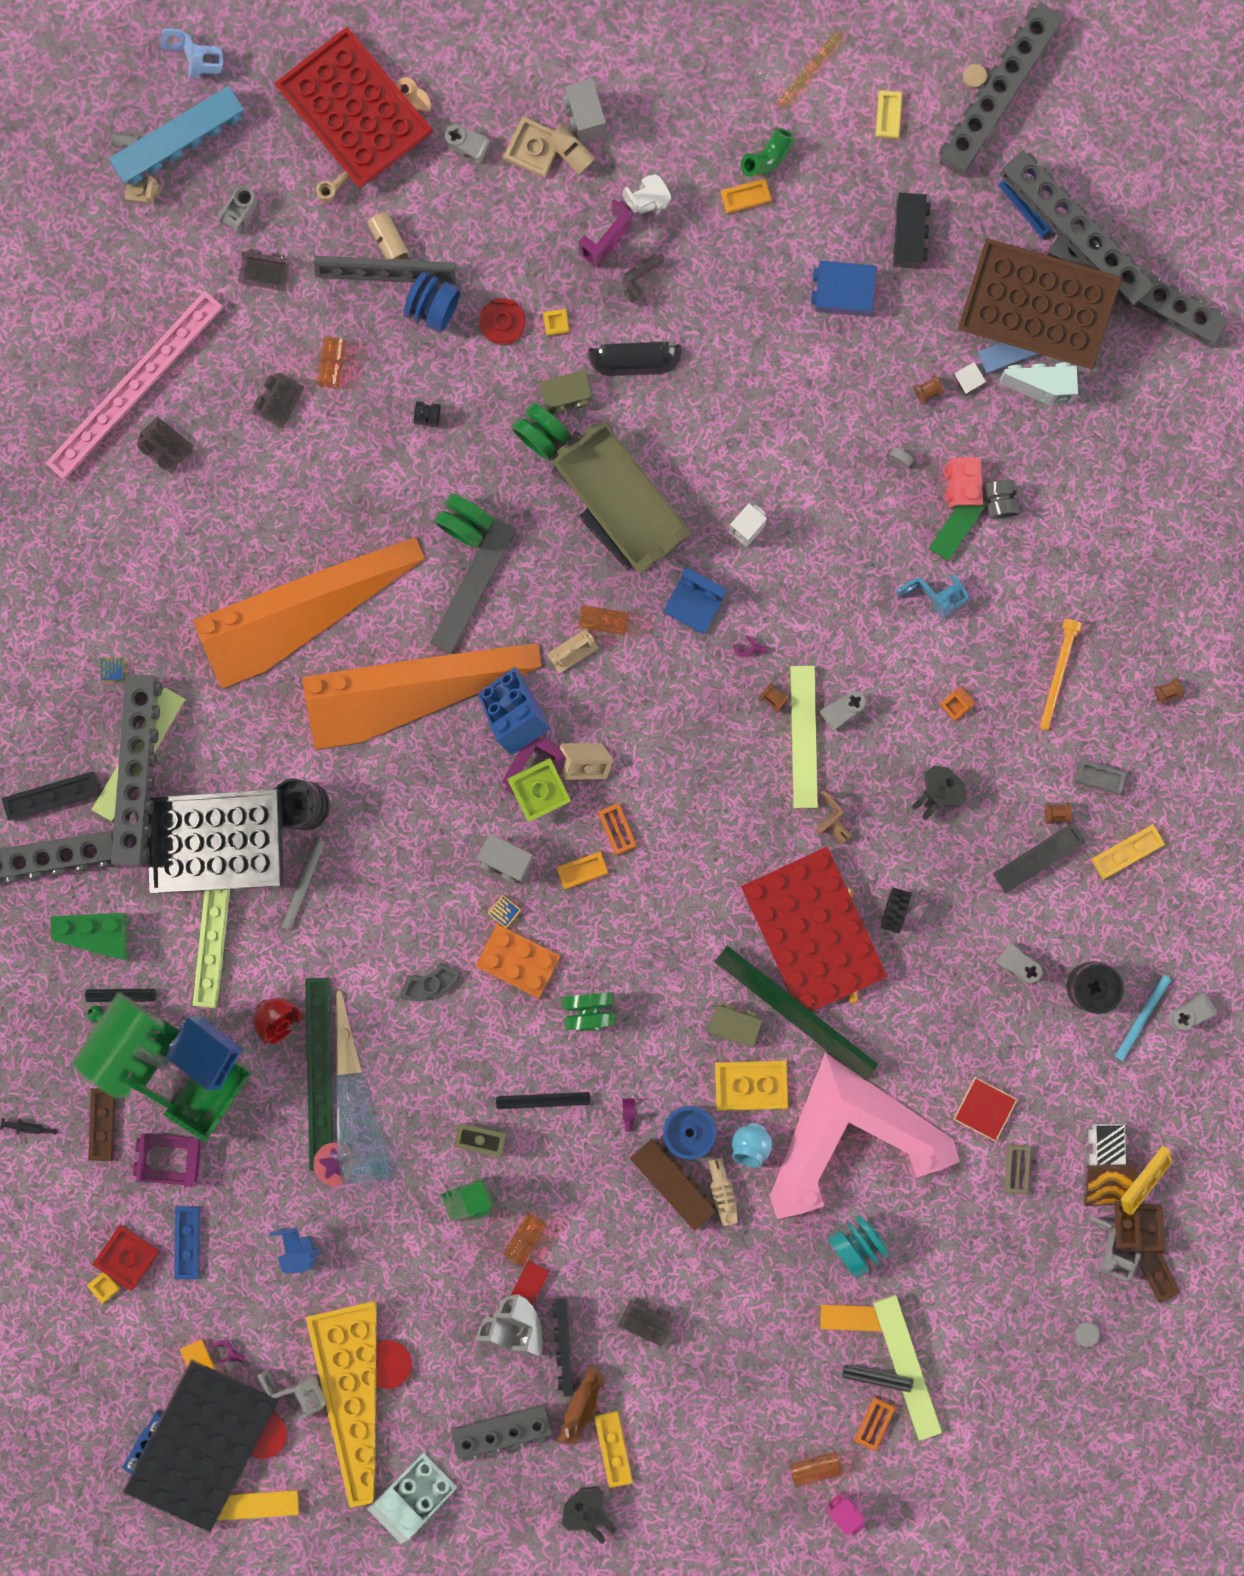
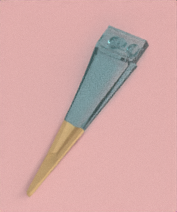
[336,990,390,1185]

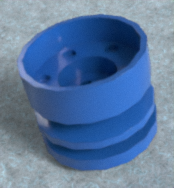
[403,271,461,333]

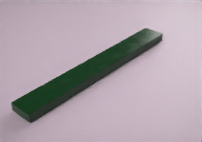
[714,946,878,1080]
[305,978,333,1171]

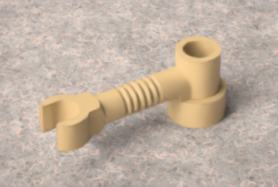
[316,171,351,204]

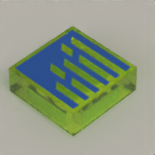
[100,657,125,682]

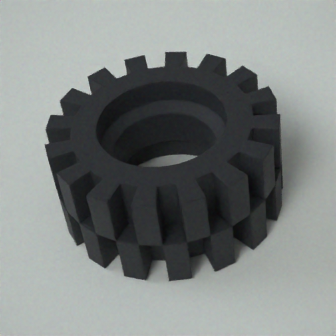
[880,887,911,934]

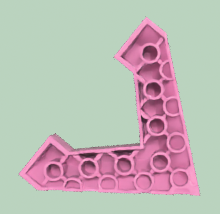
[770,1053,960,1219]

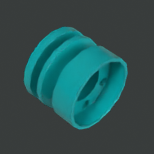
[826,1214,890,1280]

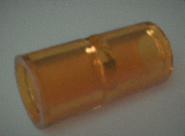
[315,337,347,389]
[578,604,629,636]
[502,1212,548,1266]
[789,1451,842,1487]

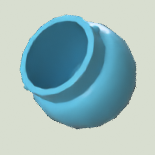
[732,1123,773,1168]

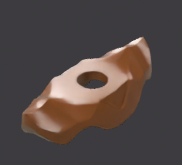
[555,1364,606,1445]

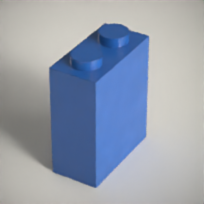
[811,260,876,317]
[165,1016,243,1091]

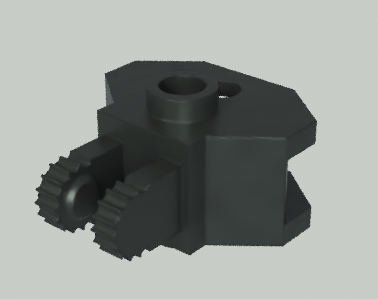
[911,766,967,821]
[562,1486,617,1544]

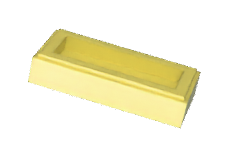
[875,90,902,140]

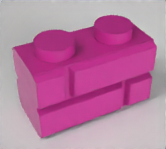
[826,1492,864,1535]

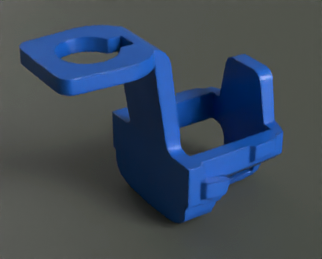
[269,1227,320,1274]

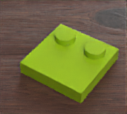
[507,758,571,822]

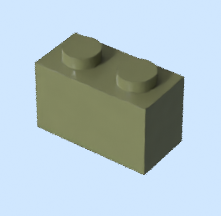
[539,370,592,415]
[707,1002,762,1048]
[454,1122,507,1158]

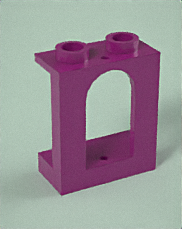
[578,199,632,268]
[502,737,566,795]
[133,1133,201,1187]

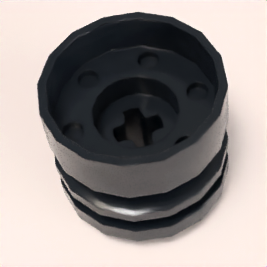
[275,778,330,831]
[1066,961,1124,1014]

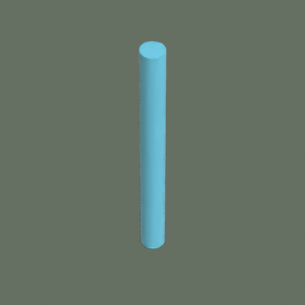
[1114,975,1171,1062]

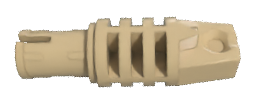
[708,1158,738,1226]

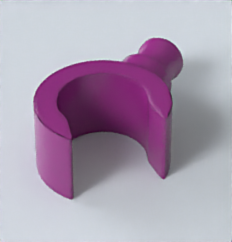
[733,635,767,657]
[622,1098,635,1132]
[211,1340,245,1363]

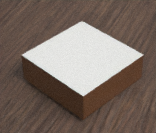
[953,362,986,395]

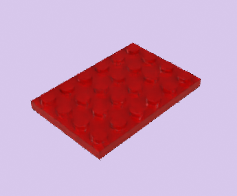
[274,26,433,190]
[741,846,888,1012]

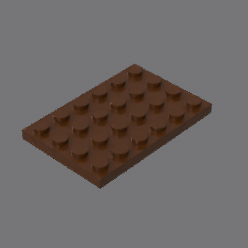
[958,238,1123,370]

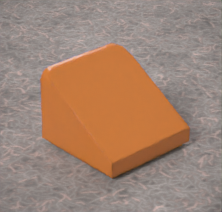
[940,686,976,721]

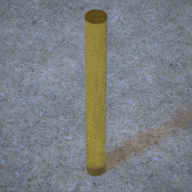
[777,31,843,108]

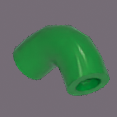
[740,127,796,177]

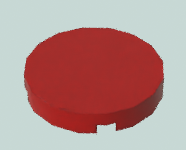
[479,298,526,345]
[376,1339,412,1389]
[250,1412,288,1459]

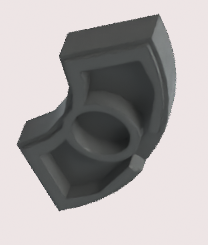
[399,963,462,1001]

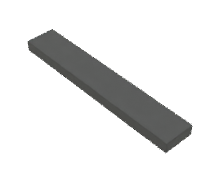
[314,255,456,284]
[430,518,516,654]

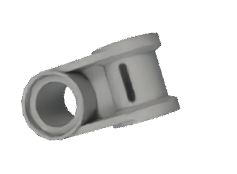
[445,125,491,163]
[217,186,258,234]
[820,691,865,732]
[995,943,1042,984]
[1168,992,1217,1030]

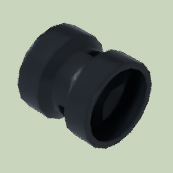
[414,401,441,427]

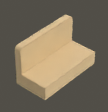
[560,743,613,780]

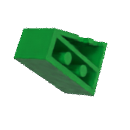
[50,913,129,961]
[441,1177,495,1221]

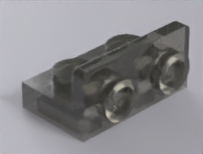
[238,249,290,291]
[253,373,304,428]
[137,417,194,474]

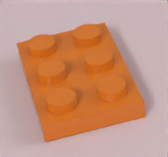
[475,924,561,999]

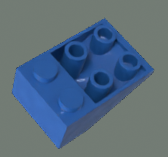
[478,667,550,755]

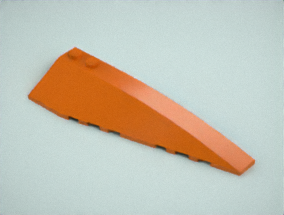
[193,537,425,689]
[302,643,542,750]

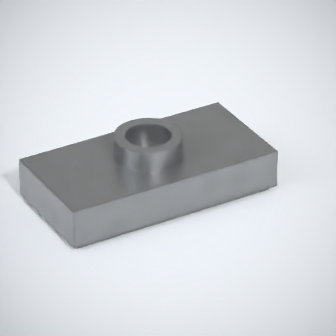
[1073,759,1127,795]

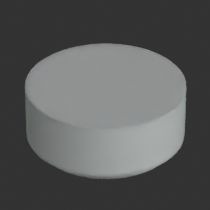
[889,448,913,468]
[1074,1322,1099,1347]

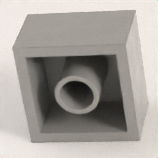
[562,79,606,144]
[477,833,534,885]

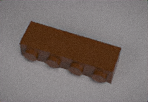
[630,1139,716,1231]

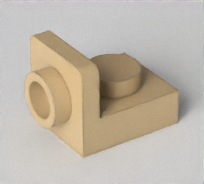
[125,176,160,205]

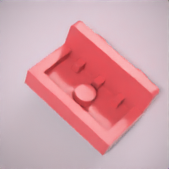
[944,458,983,508]

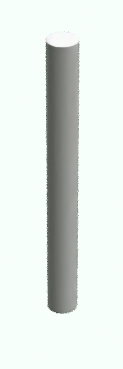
[282,839,325,930]

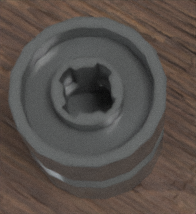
[985,480,1020,519]

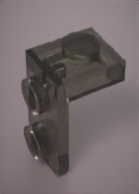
[623,253,664,307]

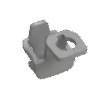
[1087,1217,1141,1282]
[258,1369,326,1420]

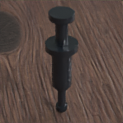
[0,1118,58,1135]

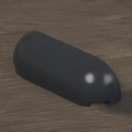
[588,342,681,376]

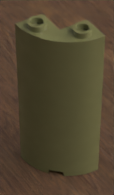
[552,422,692,574]

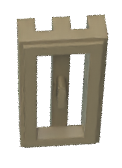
[1004,1144,1032,1195]

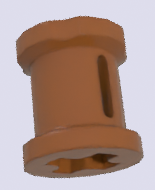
[913,375,944,405]
[1153,678,1184,706]
[758,683,790,713]
[1045,802,1071,824]

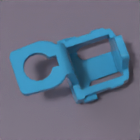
[897,574,968,619]

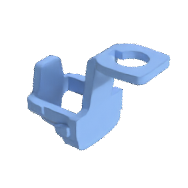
[160,29,223,79]

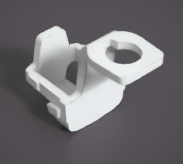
[622,174,671,215]

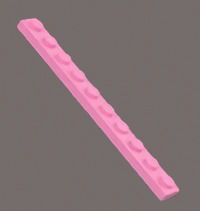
[46,291,223,480]

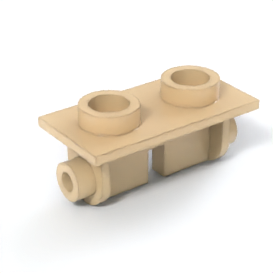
[546,629,599,674]

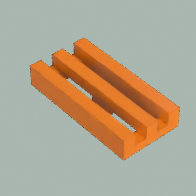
[597,803,638,856]
[854,1396,896,1452]

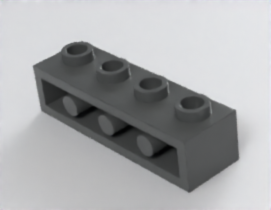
[451,1403,553,1462]

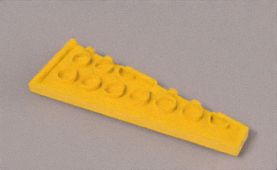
[306,1300,377,1508]

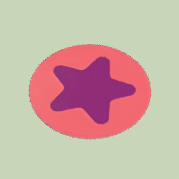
[314,1143,354,1186]

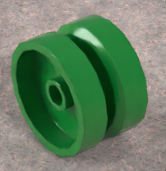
[511,402,571,461]
[433,493,494,549]
[561,992,616,1032]

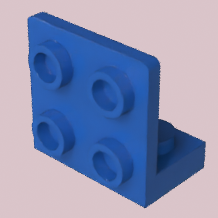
[663,567,727,634]

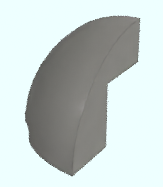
[475,1295,543,1357]

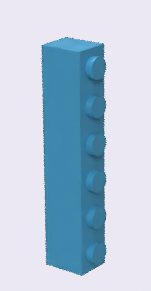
[109,86,244,187]

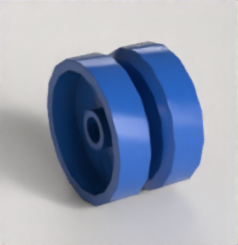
[663,1105,716,1160]

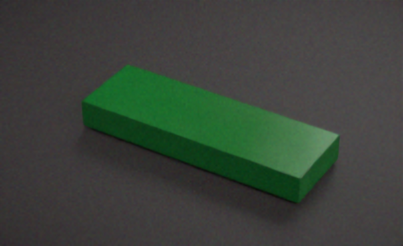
[928,500,988,562]

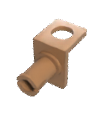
[814,791,852,844]

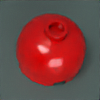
[253,997,302,1045]

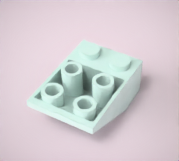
[999,363,1078,405]
[368,1453,457,1544]

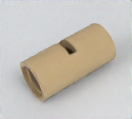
[546,123,595,174]
[367,212,409,260]

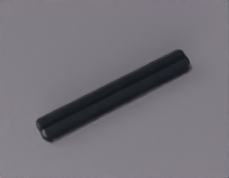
[496,1092,591,1109]

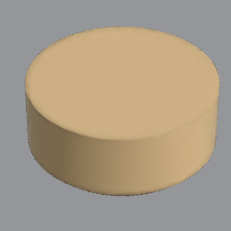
[963,64,987,89]

